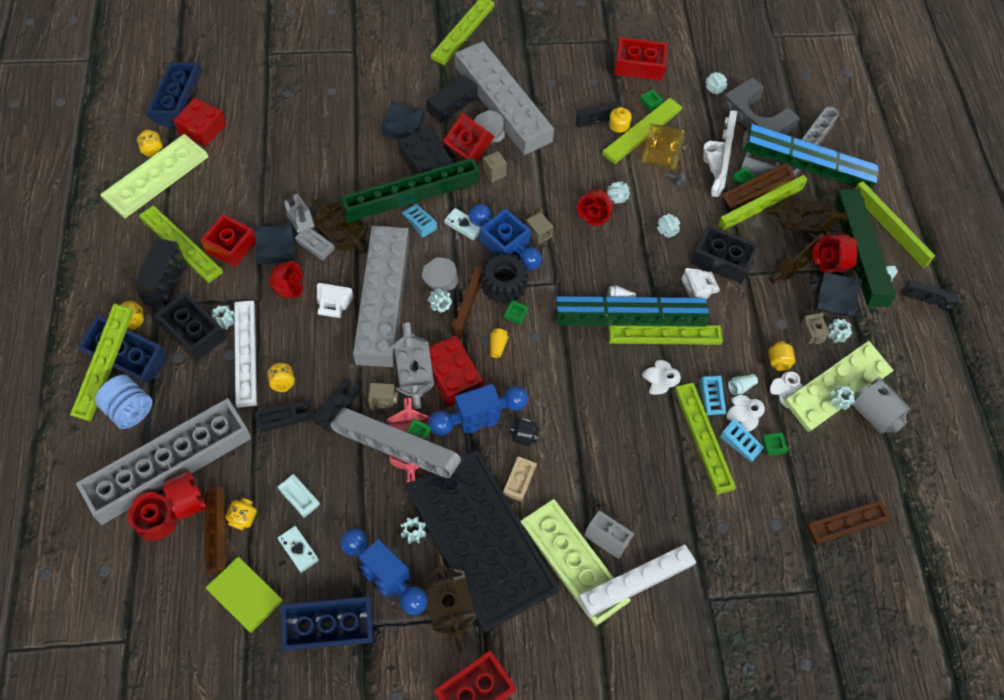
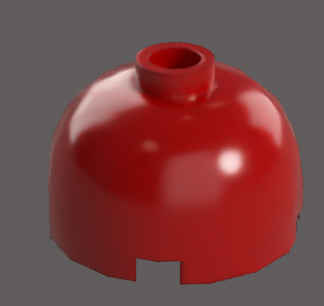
[577,189,614,226]
[269,261,304,299]

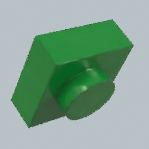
[639,89,663,111]
[732,167,757,186]
[504,300,529,325]
[406,418,431,440]
[762,432,788,456]

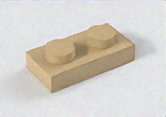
[503,457,537,502]

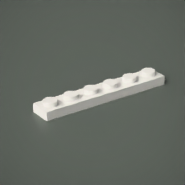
[235,301,257,407]
[578,545,696,617]

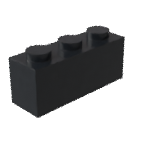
[427,75,477,123]

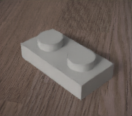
[295,228,335,261]

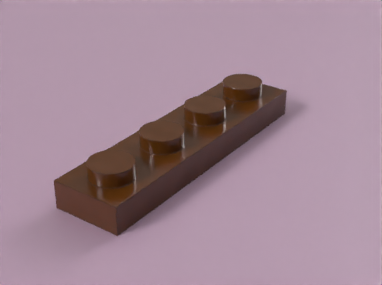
[723,163,795,211]
[451,266,482,338]
[205,486,226,575]
[806,500,891,545]

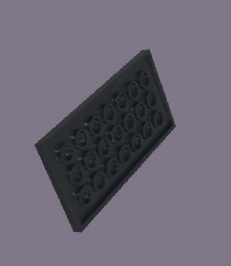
[405,450,560,634]

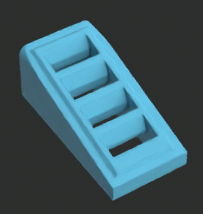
[402,204,437,238]
[699,376,726,415]
[720,419,764,462]

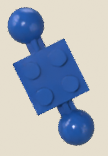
[469,204,542,271]
[428,384,528,436]
[340,528,428,615]

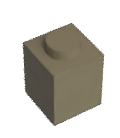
[483,151,507,183]
[526,212,553,245]

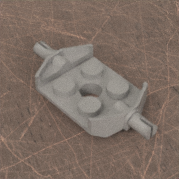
[390,322,434,409]

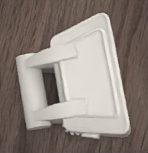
[681,268,720,299]
[317,283,354,318]

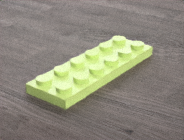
[100,134,208,219]
[784,341,894,432]
[520,499,631,627]

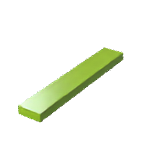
[431,0,495,65]
[602,98,682,164]
[717,175,807,231]
[855,181,935,268]
[139,205,223,284]
[70,304,134,422]
[608,325,723,345]
[674,383,736,495]

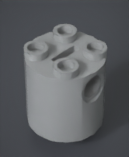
[851,376,911,435]

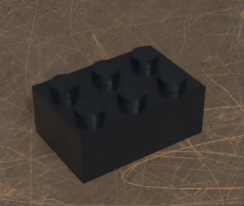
[398,127,454,175]
[691,225,759,284]
[134,238,187,308]
[155,292,227,362]

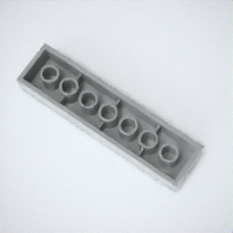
[455,41,554,155]
[353,226,409,367]
[76,398,252,525]

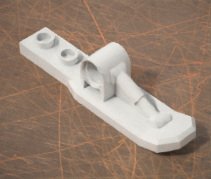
[703,110,737,197]

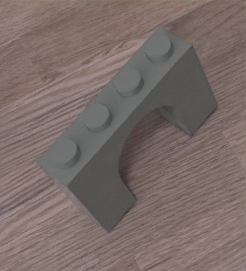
[721,77,800,135]

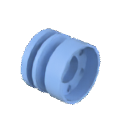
[95,375,152,429]

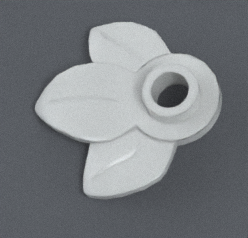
[642,360,681,395]
[770,372,804,408]
[726,395,765,432]

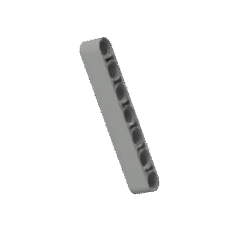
[789,107,839,178]
[330,408,461,478]

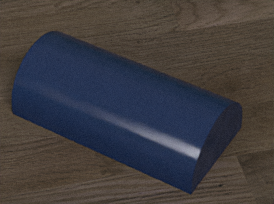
[146,63,202,127]
[77,314,166,382]
[281,597,374,651]

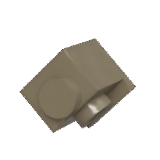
[800,313,830,344]
[368,383,398,409]

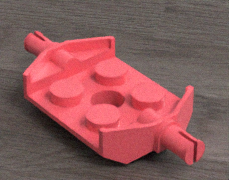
[388,398,430,483]

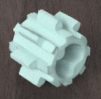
[706,72,727,95]
[607,181,630,204]
[657,214,681,238]
[427,288,452,313]
[211,305,235,329]
[827,319,852,342]
[829,385,855,410]
[400,517,426,544]

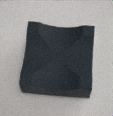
[381,101,425,139]
[255,223,295,265]
[814,272,862,317]

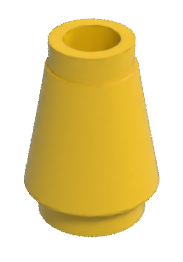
[490,329,509,358]

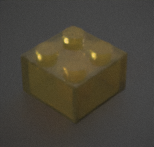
[642,123,685,170]

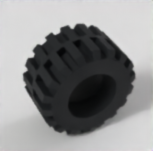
[481,253,528,304]

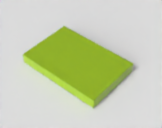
[206,557,283,633]

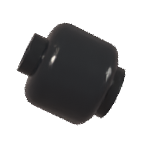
[509,418,540,446]

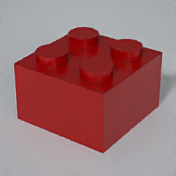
[173,98,226,147]
[443,113,495,163]
[201,214,256,268]

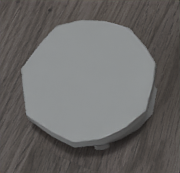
[474,110,505,143]
[422,258,459,291]

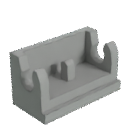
[740,152,780,177]
[284,193,314,233]
[584,510,634,559]

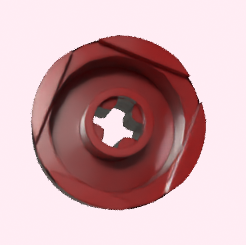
[812,234,857,273]
[162,470,207,521]
[127,492,177,541]

